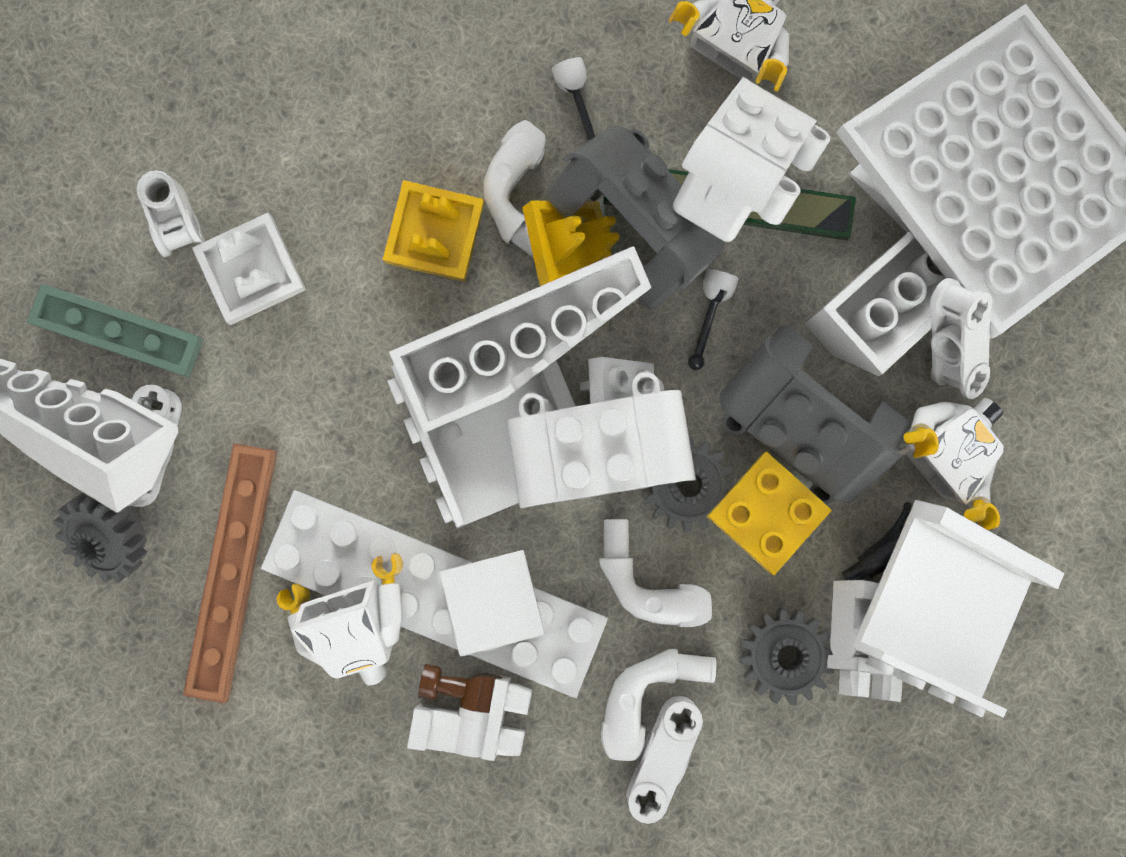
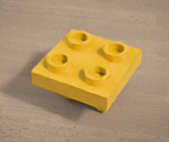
[382,180,485,282]
[522,201,619,286]
[706,451,832,575]

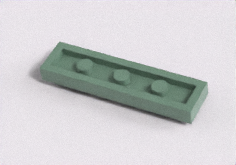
[26,283,204,378]

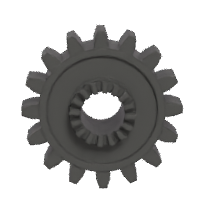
[643,438,735,532]
[53,492,147,583]
[738,608,835,705]

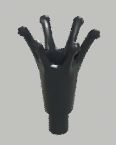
[841,502,912,580]

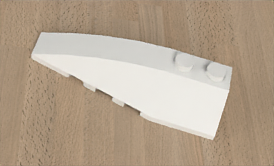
[805,230,946,376]
[389,246,651,433]
[0,359,179,513]

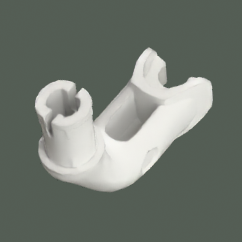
[483,120,546,257]
[599,519,712,627]
[601,649,717,761]

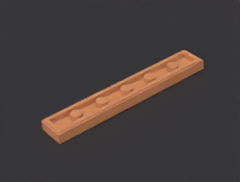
[183,443,277,703]

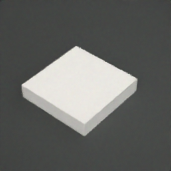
[439,550,545,657]

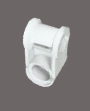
[137,170,205,257]

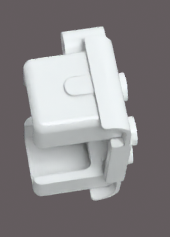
[673,77,830,242]
[507,372,696,509]

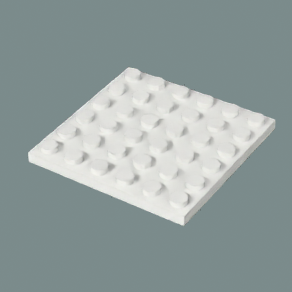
[836,4,1126,339]

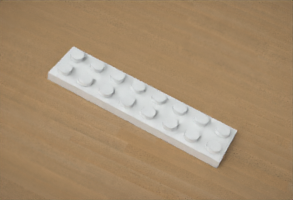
[261,490,608,698]

